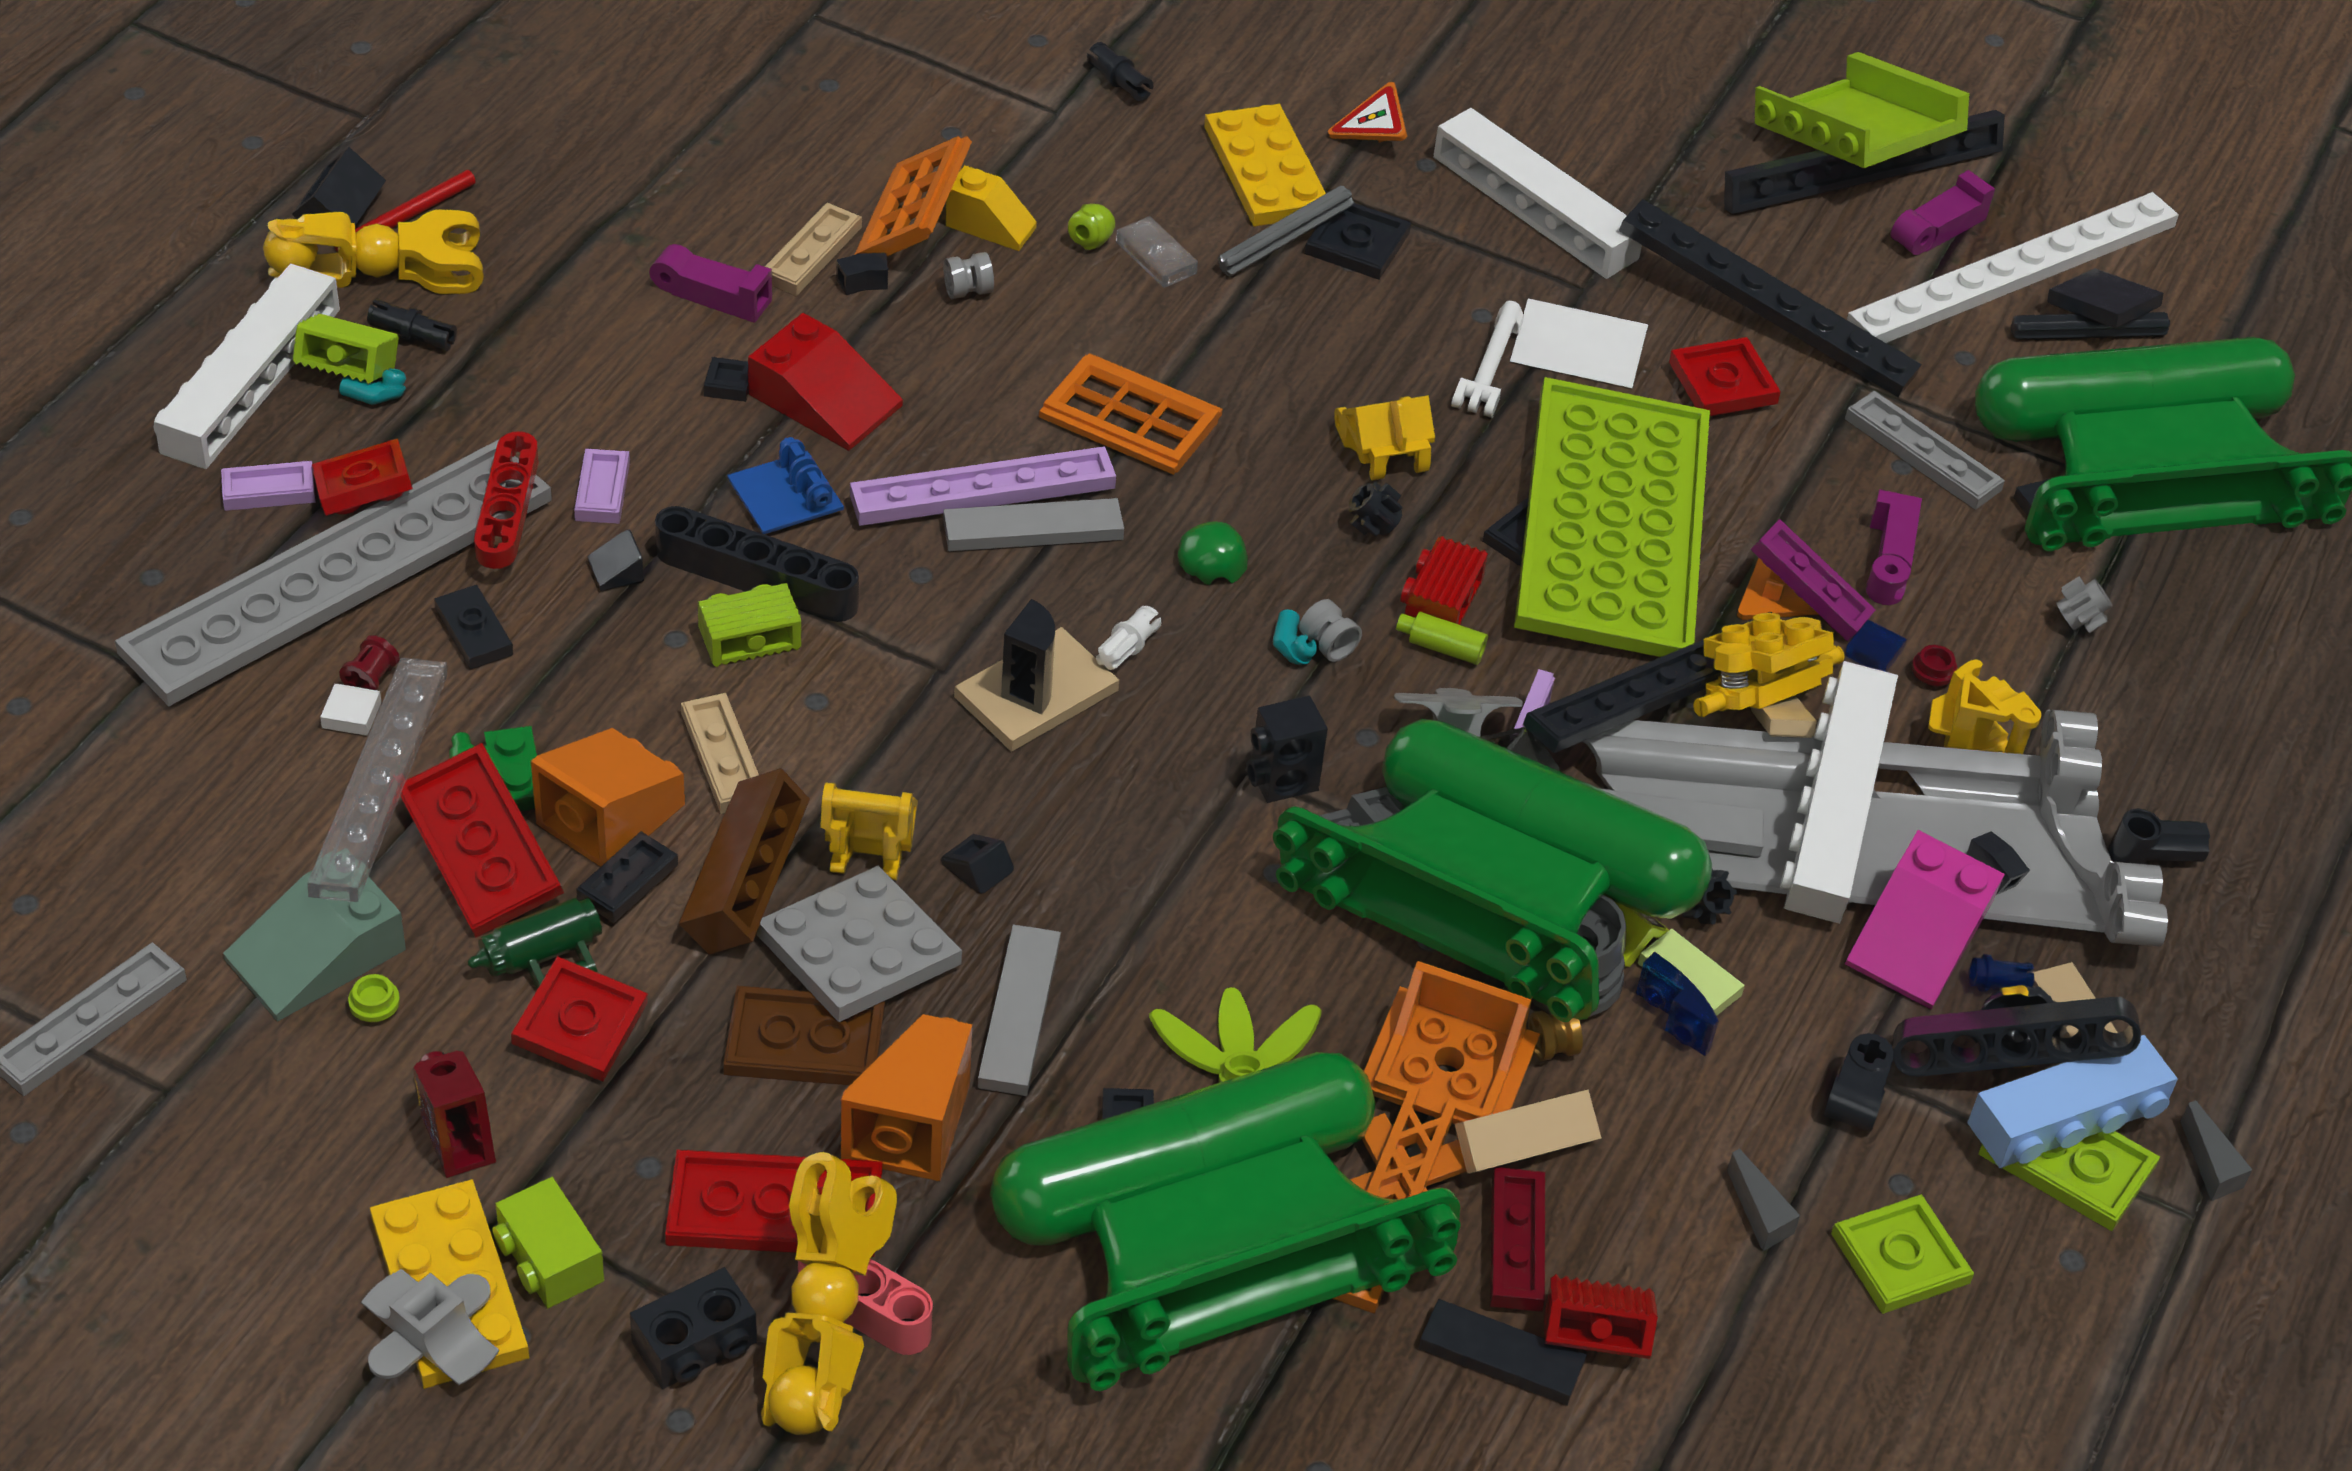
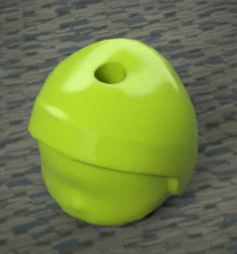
[1068,203,1115,250]

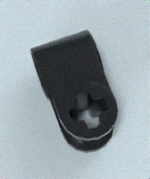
[1823,1033,1894,1132]

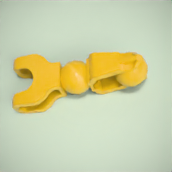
[263,210,484,294]
[761,1152,897,1435]

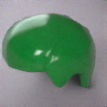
[1178,522,1248,585]

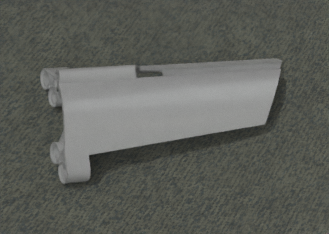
[1582,710,2168,947]

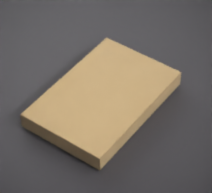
[954,627,1119,752]

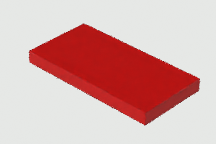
[395,743,564,938]
[665,1150,883,1257]

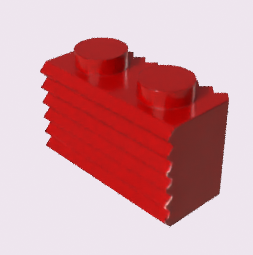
[1400,536,1488,625]
[1544,1274,1658,1359]

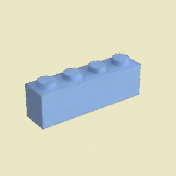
[1967,1035,2178,1168]

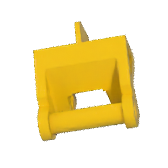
[1334,395,1435,480]
[1928,659,2041,754]
[820,782,918,881]

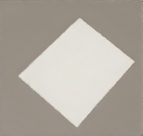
[1510,299,1648,388]

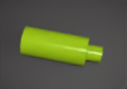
[1396,612,1488,665]

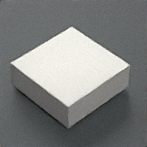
[320,683,382,736]

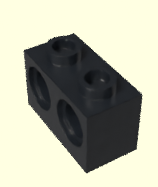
[1247,695,1328,803]
[630,1267,757,1390]

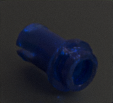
[1969,954,2034,992]

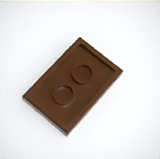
[724,985,885,1086]

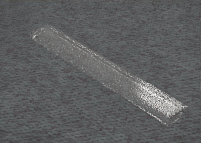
[307,658,447,902]

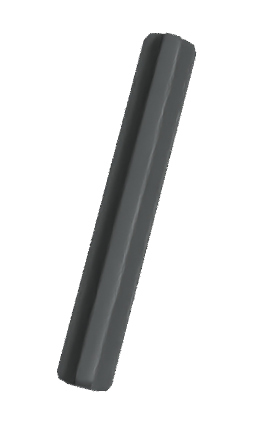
[1218,186,1354,276]

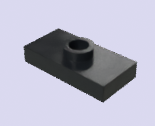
[434,585,513,669]
[576,831,678,923]

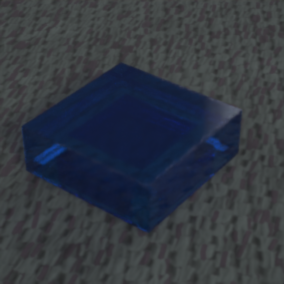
[1845,620,1907,672]

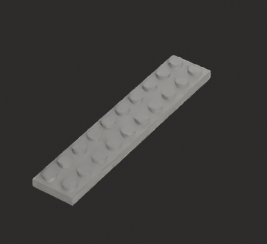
[115,440,552,706]

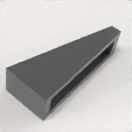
[2180,1100,2252,1201]
[1727,1148,1800,1251]

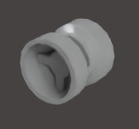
[943,252,994,299]
[1299,599,1362,662]

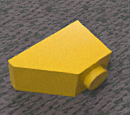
[946,165,1037,251]

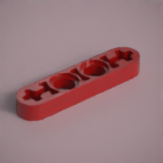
[474,431,539,569]

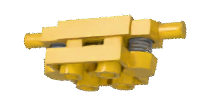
[1693,613,1845,717]

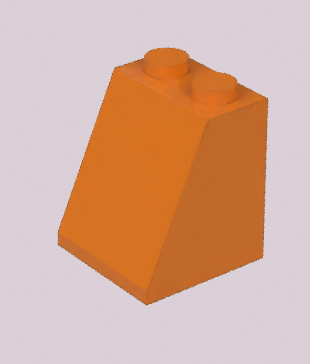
[531,728,685,867]
[841,1014,973,1181]

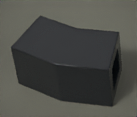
[836,253,888,295]
[1967,831,2030,895]

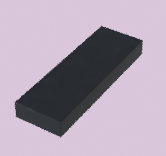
[1419,1298,1587,1406]

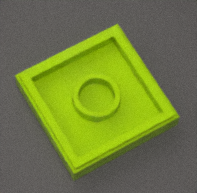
[1831,1194,1974,1314]

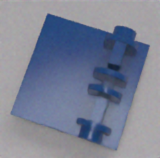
[727,437,844,534]

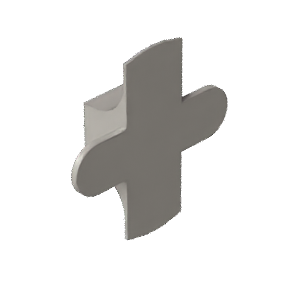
[1394,688,1523,737]
[361,1269,499,1385]

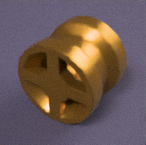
[1528,1011,1583,1061]

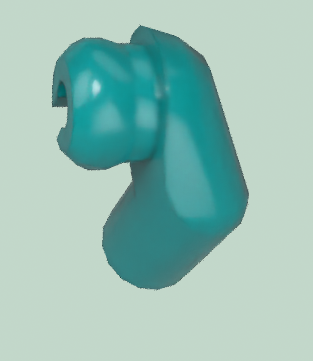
[339,368,406,405]
[1273,609,1317,665]

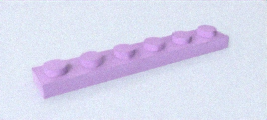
[850,446,1116,526]

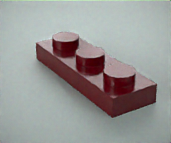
[1490,1167,1545,1312]

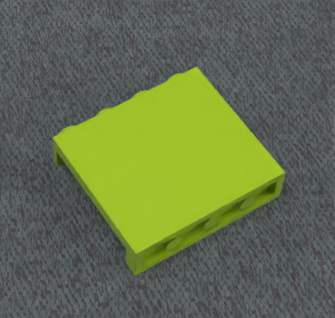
[1755,52,1969,168]

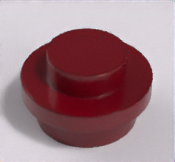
[1912,645,1958,686]

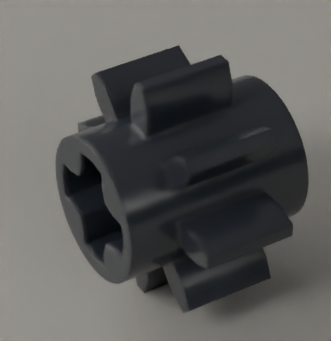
[1349,482,1402,537]
[1682,868,1737,925]

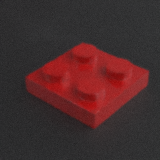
[1669,337,1781,416]
[312,438,413,516]
[511,956,648,1081]

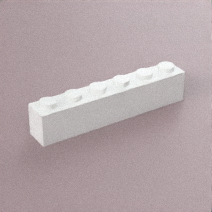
[1433,108,1642,279]
[154,263,340,469]
[1780,661,1898,924]

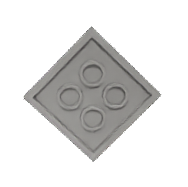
[756,866,962,1022]

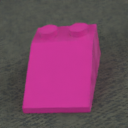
[1845,830,2005,1010]

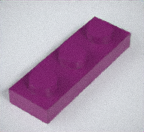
[1750,519,1876,641]

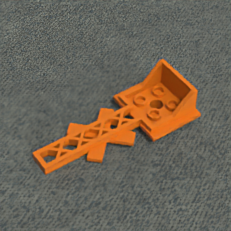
[1332,961,1540,1314]

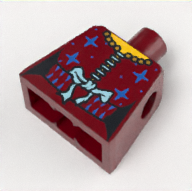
[413,1051,496,1178]

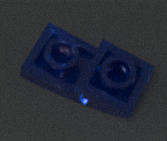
[1636,952,1719,1056]

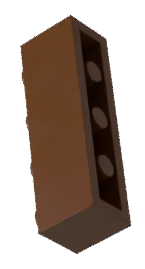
[679,768,810,955]

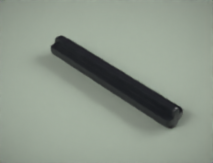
[2010,312,2170,340]

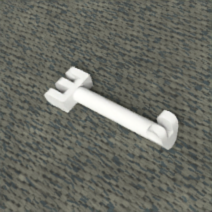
[1451,301,1524,418]

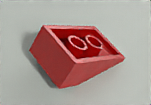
[748,313,903,451]

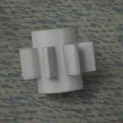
[2056,576,2113,633]

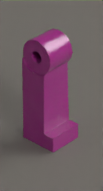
[1890,170,1995,255]
[649,244,772,323]
[1866,489,1922,605]

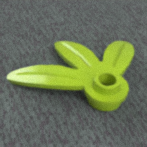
[1149,987,1322,1083]

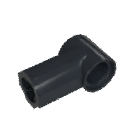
[2108,808,2210,864]

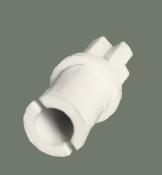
[1096,606,1161,670]

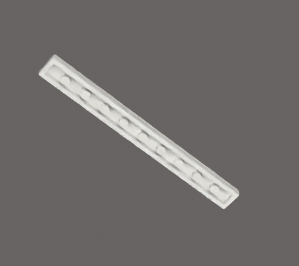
[1847,192,2179,343]

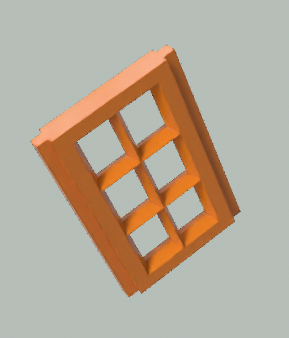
[854,136,972,256]
[1039,353,1223,475]

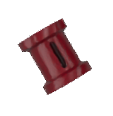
[339,635,400,690]

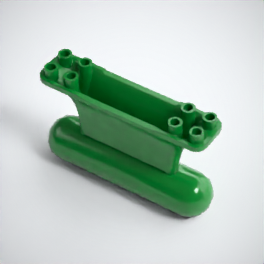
[1975,337,2352,551]
[1273,719,1712,1022]
[990,1052,1461,1391]

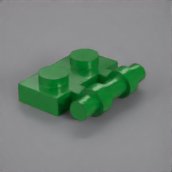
[449,726,537,811]

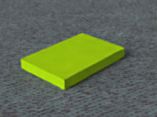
[1979,1131,2160,1231]

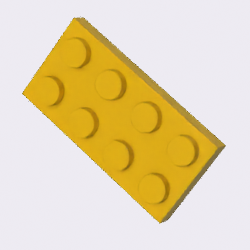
[1204,104,1326,227]
[370,1179,530,1389]

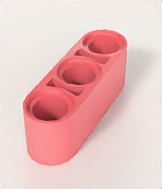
[798,1258,933,1355]

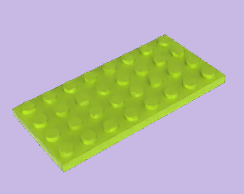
[1514,377,1710,657]

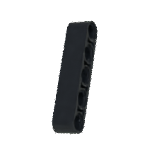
[655,506,859,622]
[1893,997,2141,1077]

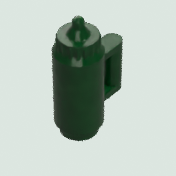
[468,898,602,989]

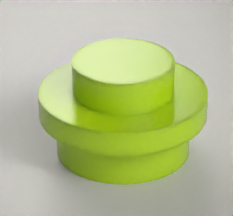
[348,974,400,1022]

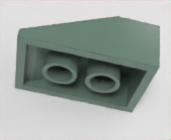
[223,852,406,1022]

